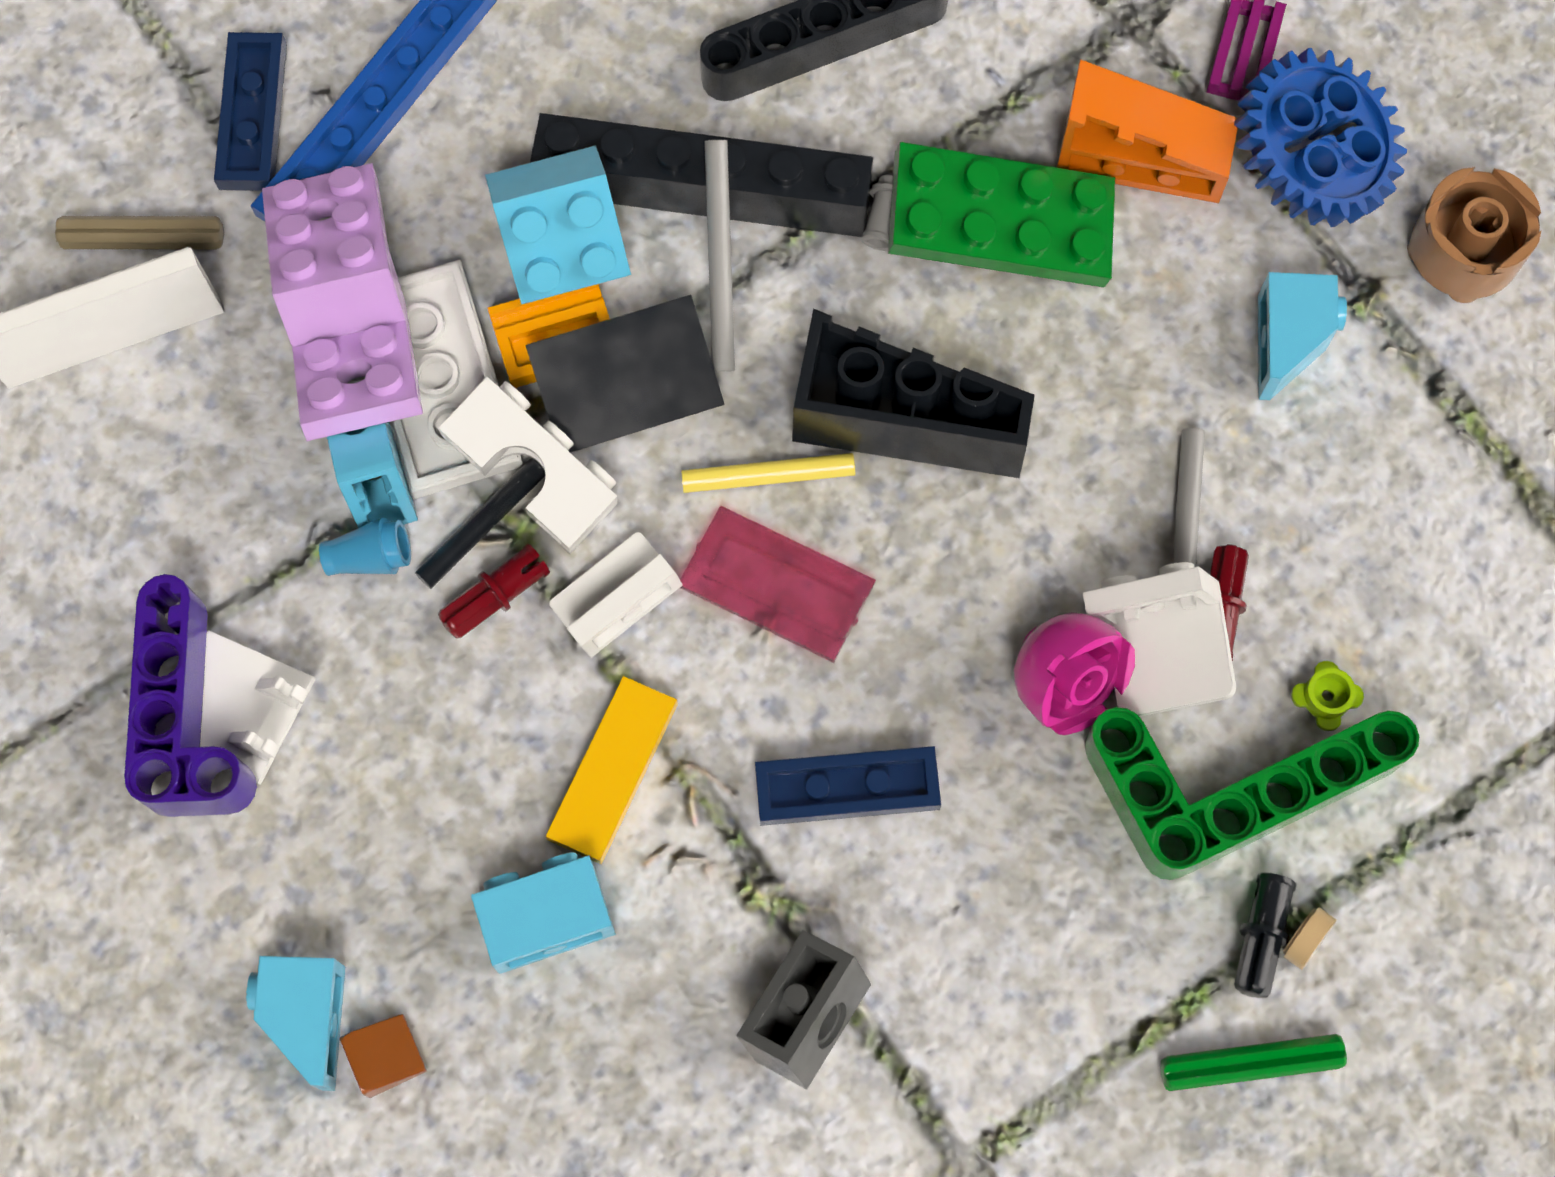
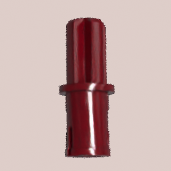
[438,543,550,639]
[1210,544,1249,661]

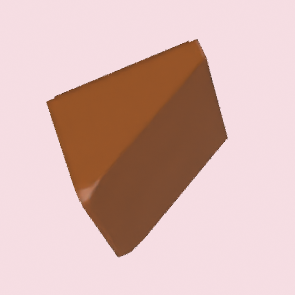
[340,1014,427,1098]

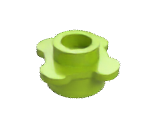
[1291,661,1364,731]

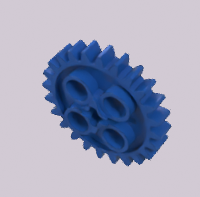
[1234,48,1407,227]

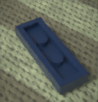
[214,32,287,191]
[755,746,941,826]

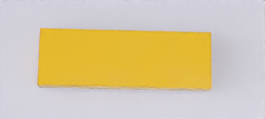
[545,676,678,865]

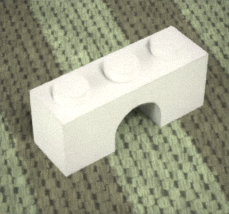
[438,377,617,554]

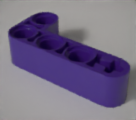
[124,574,257,817]

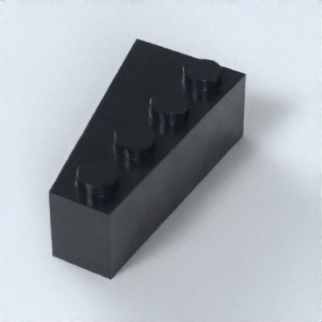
[792,308,1035,479]

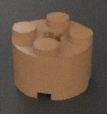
[1407,167,1542,303]

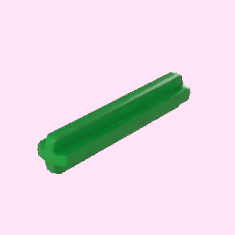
[1160,1034,1347,1091]

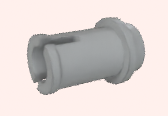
[861,175,893,251]

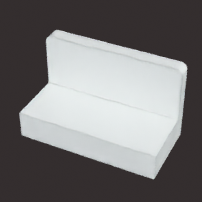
[549,532,683,658]

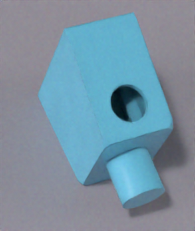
[327,422,418,528]

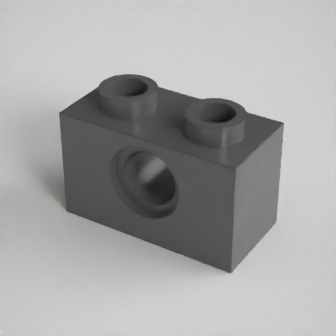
[736,930,871,1090]

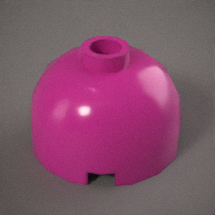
[1014,612,1135,736]

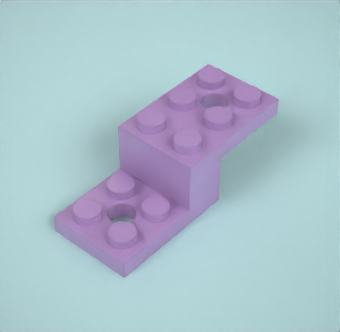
[262,163,423,441]

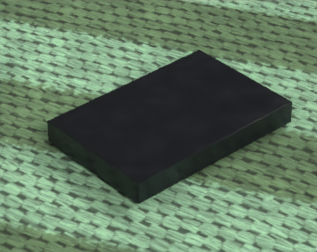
[525,295,725,453]

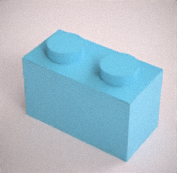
[471,853,616,974]

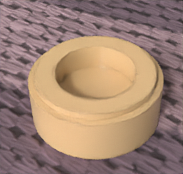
[1283,907,1337,970]

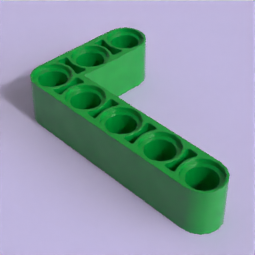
[1085,707,1419,880]

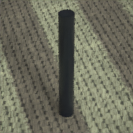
[415,458,545,589]

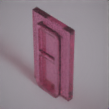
[680,505,876,663]

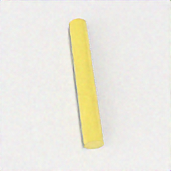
[681,453,855,493]

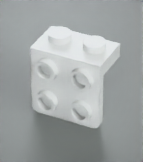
[1083,562,1236,717]

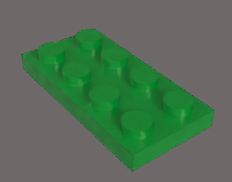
[888,142,1115,288]

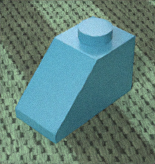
[1258,272,1347,400]
[246,956,346,1091]

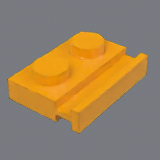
[488,284,610,388]

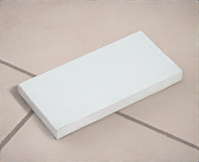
[0,247,224,389]
[390,260,523,500]

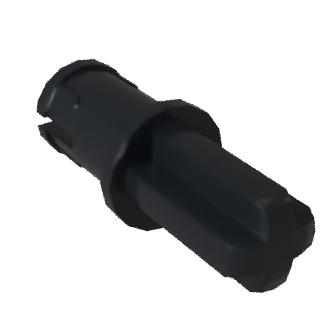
[1234,873,1297,998]

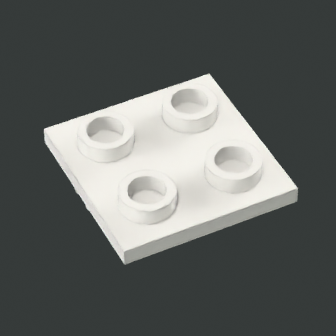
[155,630,316,785]

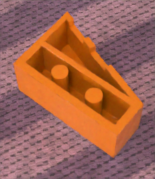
[1057,59,1238,203]

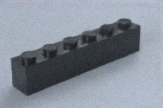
[530,113,873,237]

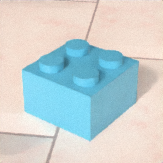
[485,145,631,305]

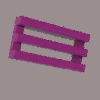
[1206,0,1287,101]

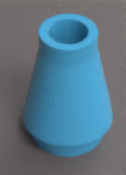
[319,517,411,576]

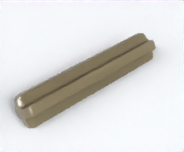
[55,216,224,250]

